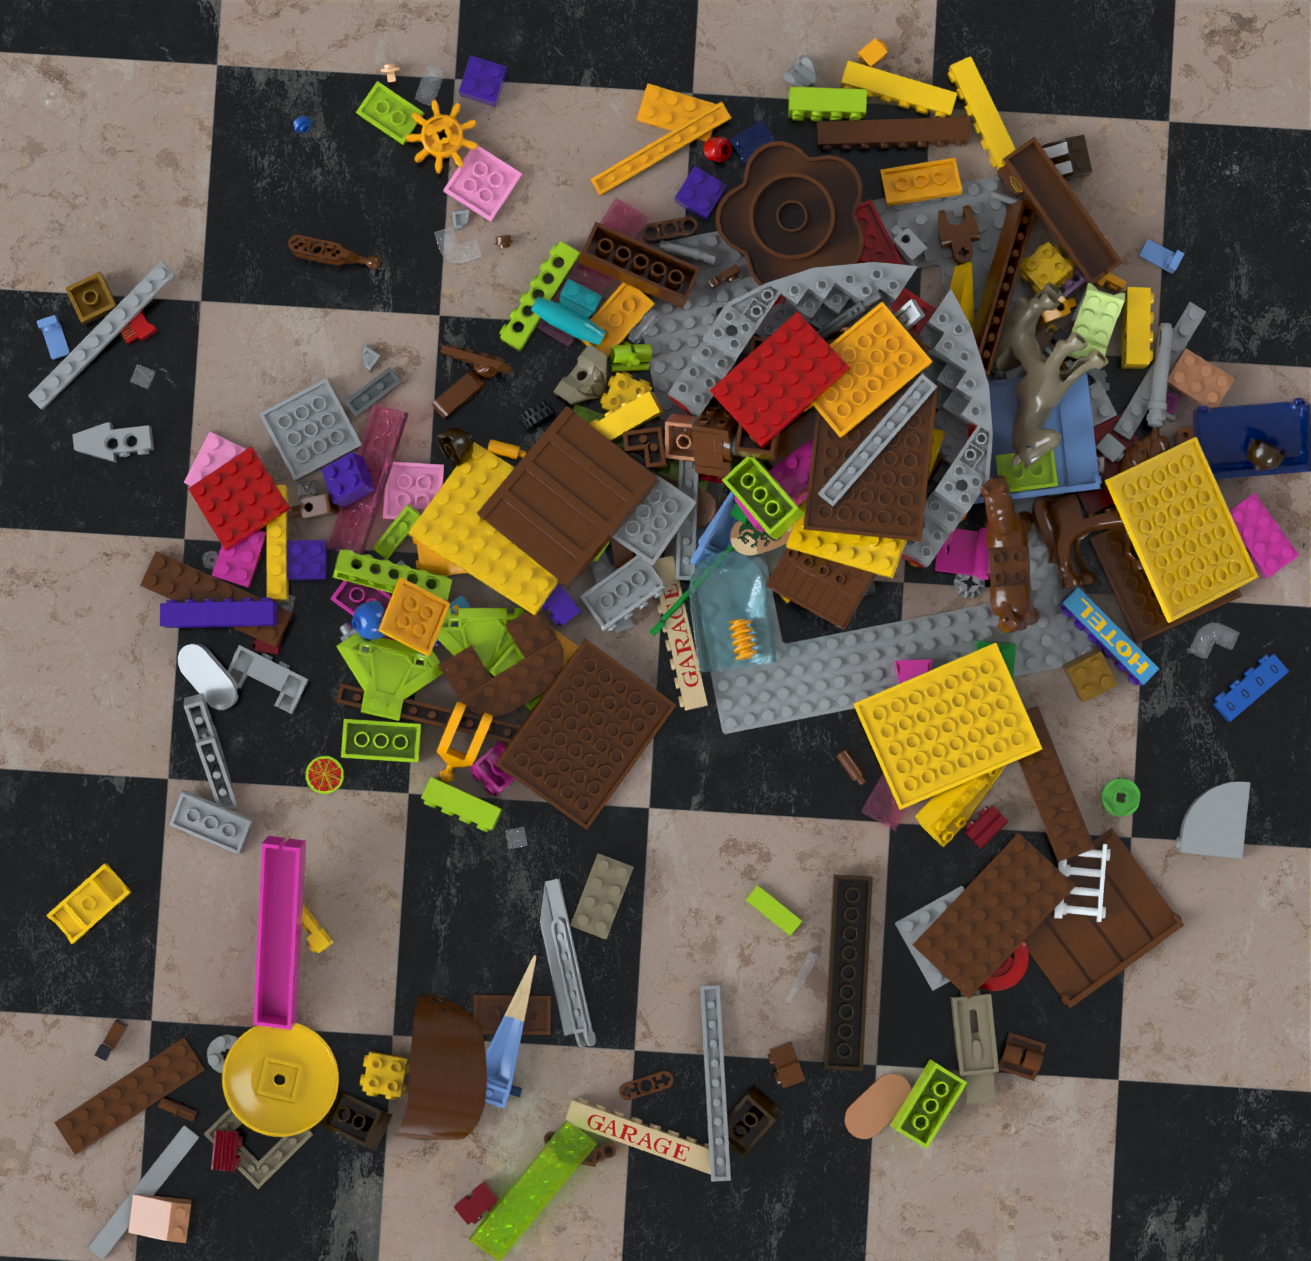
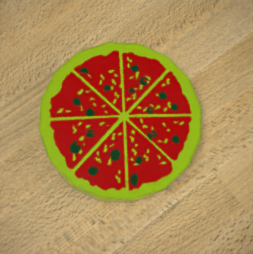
[306,756,344,794]

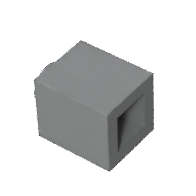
[1096,433,1126,464]

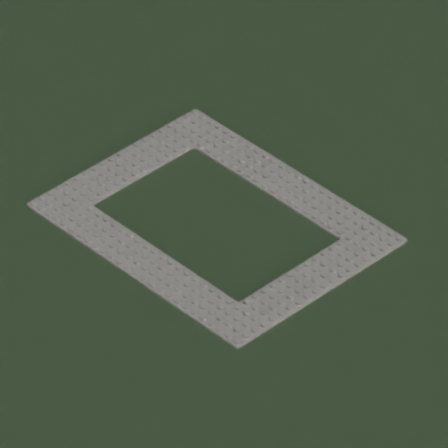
[640,176,1096,734]

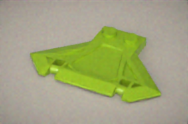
[437,608,525,678]
[336,633,443,721]

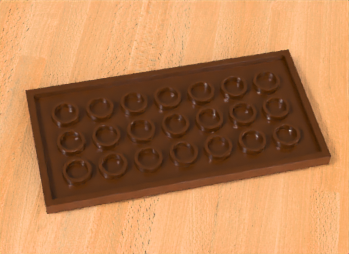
[912,833,1076,999]

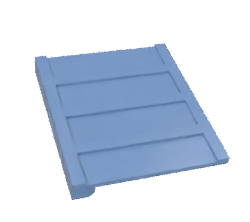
[974,372,1102,504]

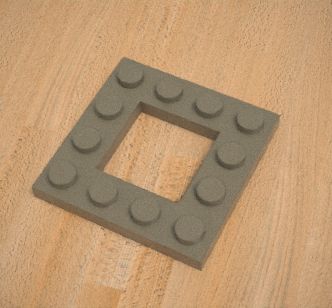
[204,1108,314,1189]

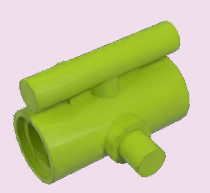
[610,341,652,372]

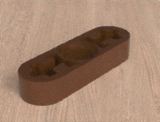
[619,1070,674,1100]

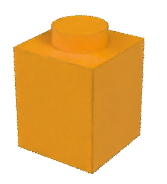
[857,38,888,68]

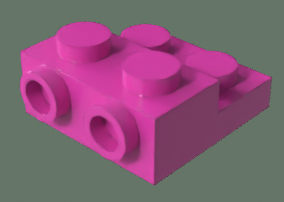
[470,741,514,796]

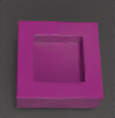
[1166,392,1180,415]

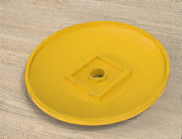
[222,1023,339,1137]

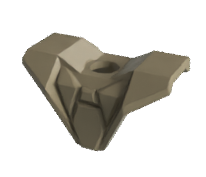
[553,345,607,404]

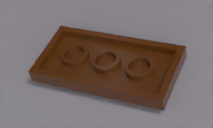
[473,995,551,1035]

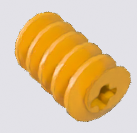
[728,619,758,660]

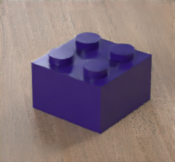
[459,55,508,107]
[675,166,727,222]
[321,452,376,508]
[287,540,328,581]
[542,583,582,627]

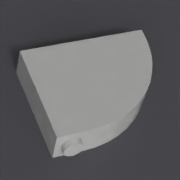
[1176,782,1250,859]

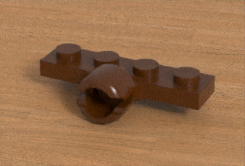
[440,344,512,378]

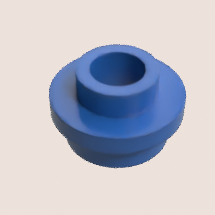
[293,115,312,133]

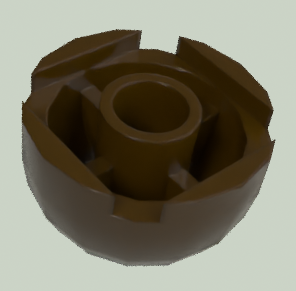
[437,428,474,467]
[1247,437,1287,472]

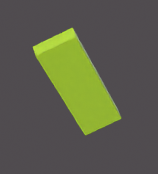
[372,504,421,560]
[745,885,802,936]

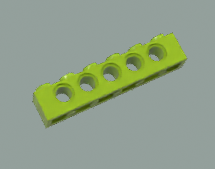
[499,241,580,352]
[333,549,452,601]

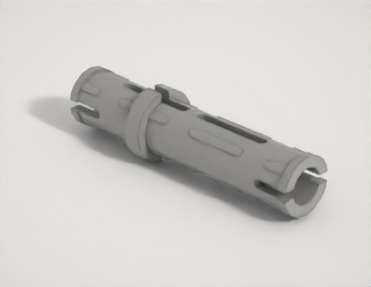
[659,240,717,265]

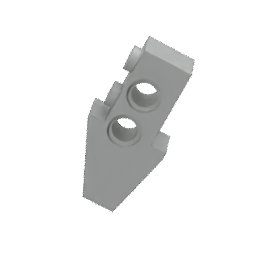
[73,422,154,462]

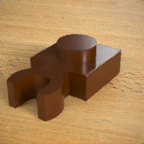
[708,264,740,289]

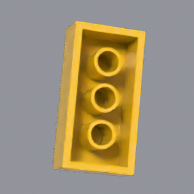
[1121,287,1154,369]

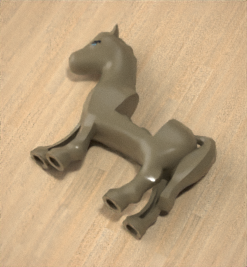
[993,282,1108,470]

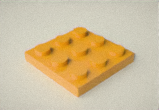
[378,578,450,656]

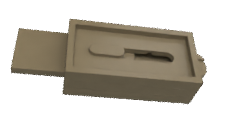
[950,990,999,1104]

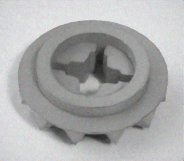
[954,574,985,599]

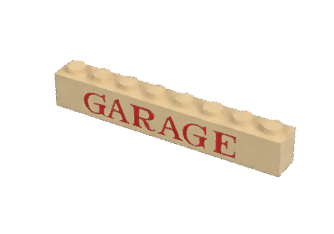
[653,556,708,711]
[565,1097,710,1174]

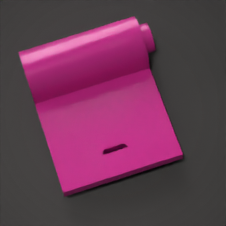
[935,528,990,580]

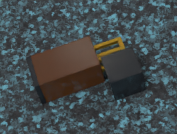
[1035,324,1068,349]
[95,1019,128,1061]

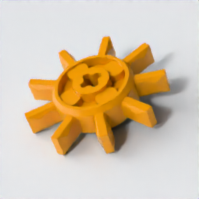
[406,100,478,173]

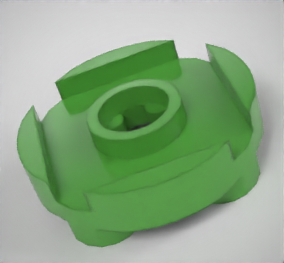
[1101,778,1140,817]

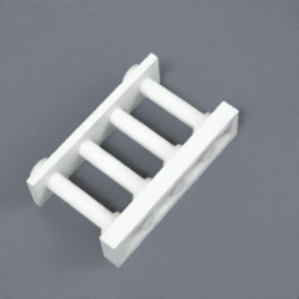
[1054,844,1111,922]

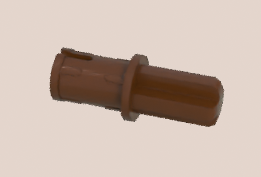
[158,1097,197,1122]

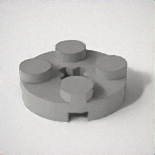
[207,1034,238,1073]

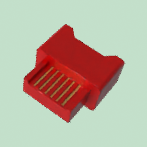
[120,308,158,344]

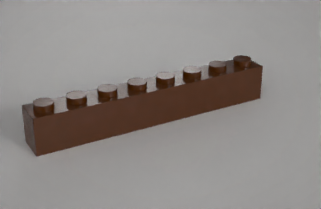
[816,117,971,151]

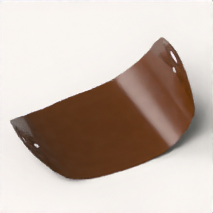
[395,995,487,1141]

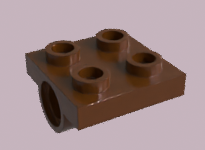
[998,1032,1046,1081]

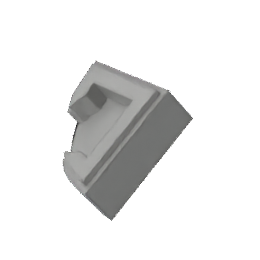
[451,209,471,231]
[362,345,381,372]

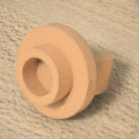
[381,63,400,82]

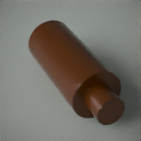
[836,749,866,785]

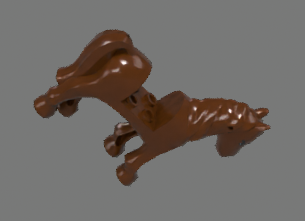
[1032,427,1171,590]
[981,475,1040,633]

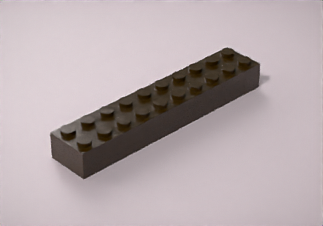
[823,874,873,1071]

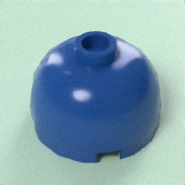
[352,600,386,640]

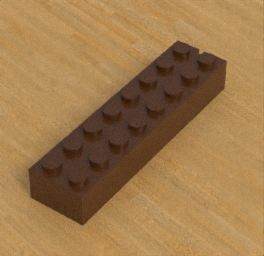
[1002,137,1123,285]

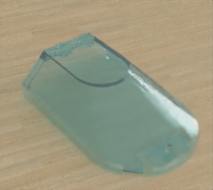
[689,551,776,672]

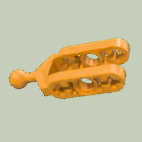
[436,701,493,783]

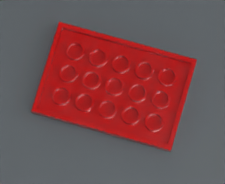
[709,312,850,448]

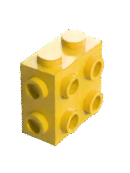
[1019,242,1074,294]
[600,371,652,412]
[360,1051,410,1100]

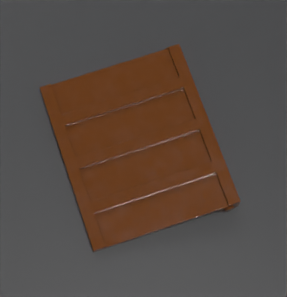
[477,406,659,589]
[1025,828,1184,1008]

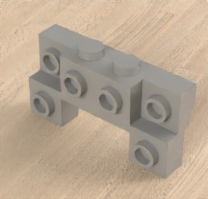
[227,645,309,714]

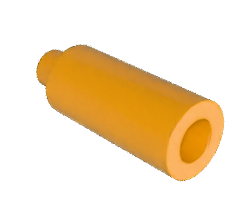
[487,439,526,460]

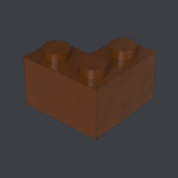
[623,427,668,470]
[767,1041,805,1088]

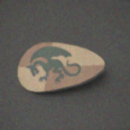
[730,519,793,556]

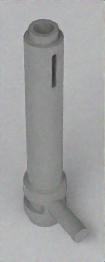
[1146,323,1176,427]

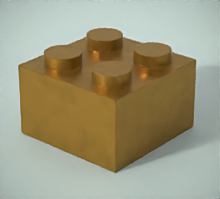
[65,272,117,325]
[1062,648,1118,703]

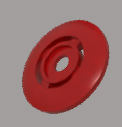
[980,941,1029,991]

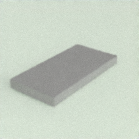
[169,790,254,855]

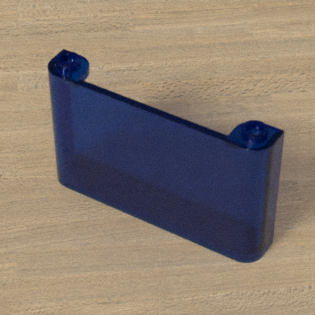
[1193,398,1311,479]

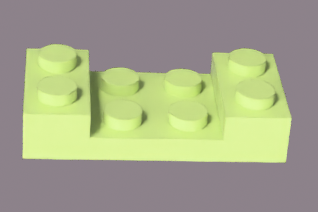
[1068,283,1125,359]

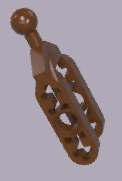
[288,235,381,270]

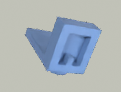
[1139,239,1184,274]
[37,315,70,360]

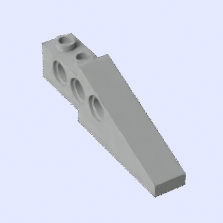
[184,693,238,809]

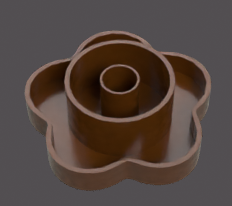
[716,141,865,286]

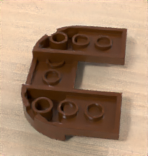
[439,610,564,717]

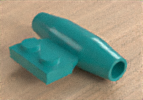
[531,279,606,345]

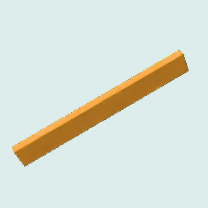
[590,102,732,196]

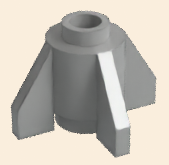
[782,55,817,87]

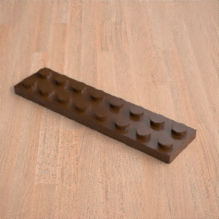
[140,551,293,647]
[1018,706,1095,863]
[54,1037,206,1155]

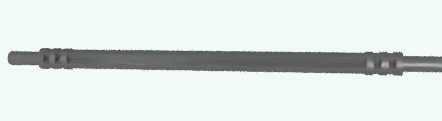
[697,291,882,417]

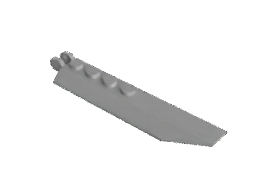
[540,878,596,1048]

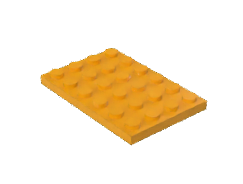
[812,302,933,438]

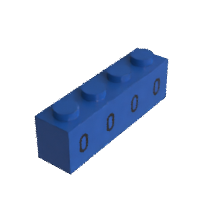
[1213,654,1289,722]

